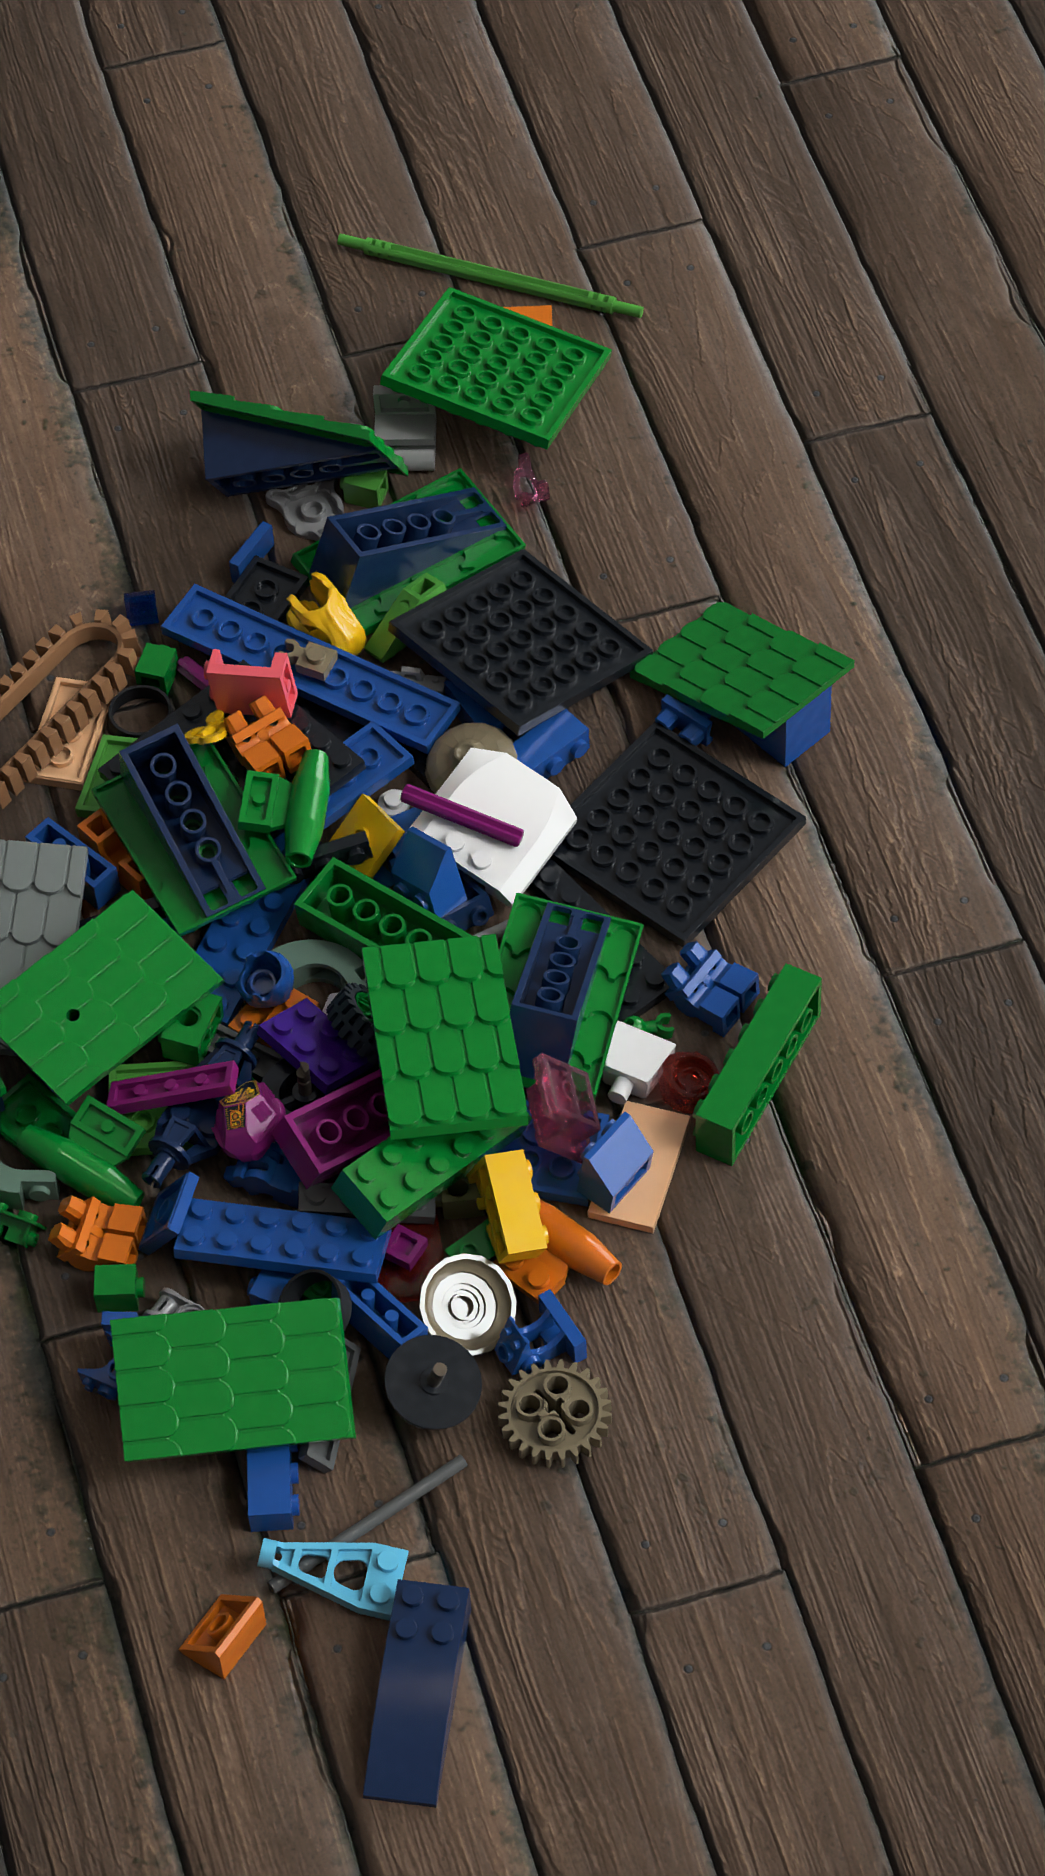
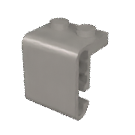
[373,385,437,471]

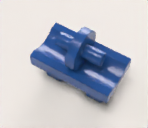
[655,694,713,747]

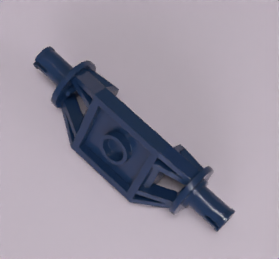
[141,1021,260,1188]

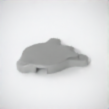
[265,478,344,541]

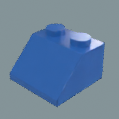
[391,826,467,917]

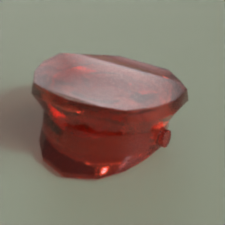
[658,1051,719,1114]

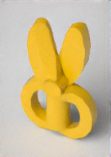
[184,709,227,745]

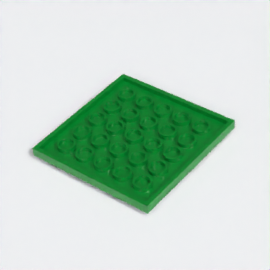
[380,287,612,450]

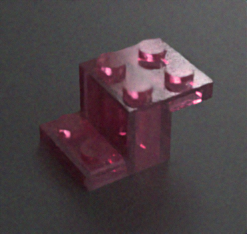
[526,1053,601,1164]

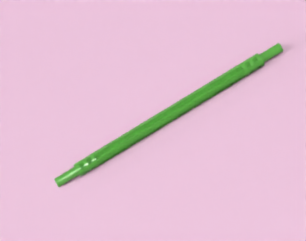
[337,233,644,318]

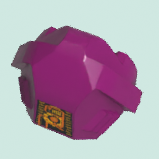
[211,1080,286,1163]

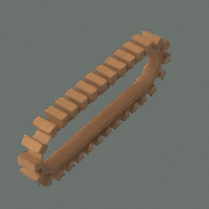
[0,609,142,809]

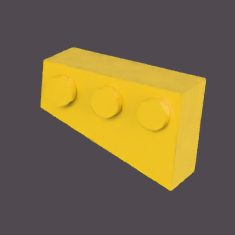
[466,1149,549,1264]

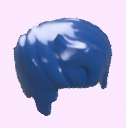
[236,950,294,1008]

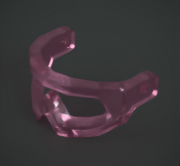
[513,453,550,508]

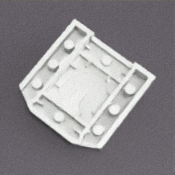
[406,748,577,909]

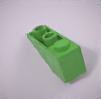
[364,572,447,663]

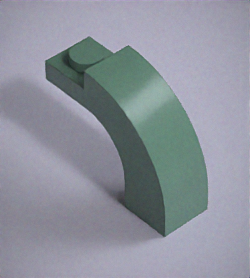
[271,939,367,990]
[0,1161,60,1210]

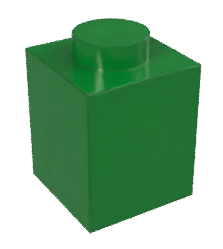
[134,643,178,696]
[94,1264,145,1313]

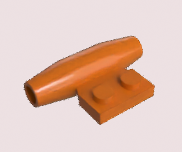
[493,1199,622,1305]

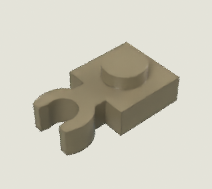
[278,639,338,681]

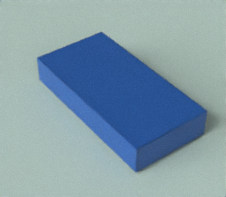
[229,521,274,583]

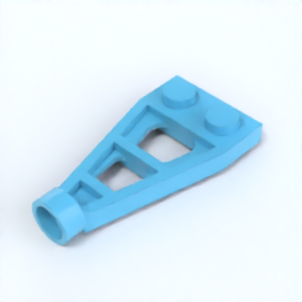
[257,1538,409,1621]

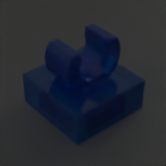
[124,590,159,626]

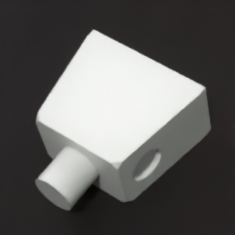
[602,1021,676,1104]

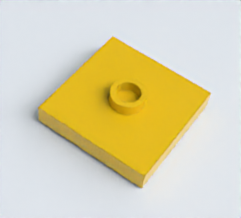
[329,794,405,879]

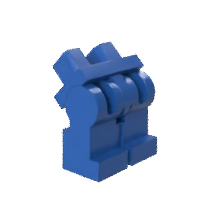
[661,941,760,1037]
[224,1141,302,1209]

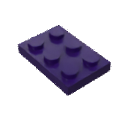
[257,998,373,1095]

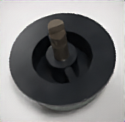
[262,1059,352,1115]

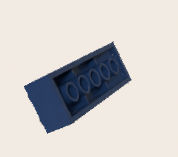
[363,1579,471,1808]

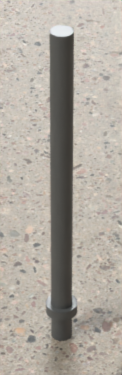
[267,1454,468,1594]

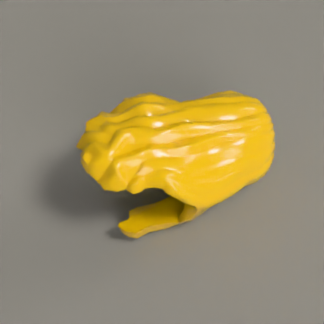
[286,572,367,656]

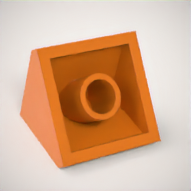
[178,1594,267,1679]

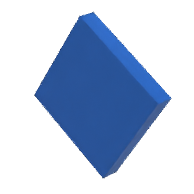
[138,1172,200,1255]

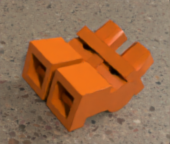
[223,695,311,778]
[48,1195,148,1271]

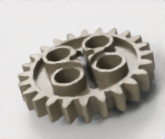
[498,1359,612,1468]

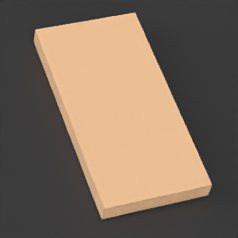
[23,677,118,791]
[588,1101,691,1234]

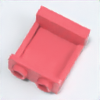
[204,649,298,718]

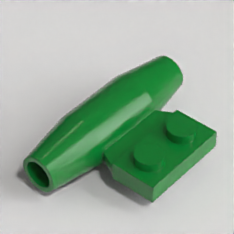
[238,749,330,868]
[17,1095,146,1206]

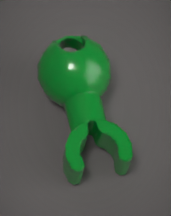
[623,1013,674,1039]

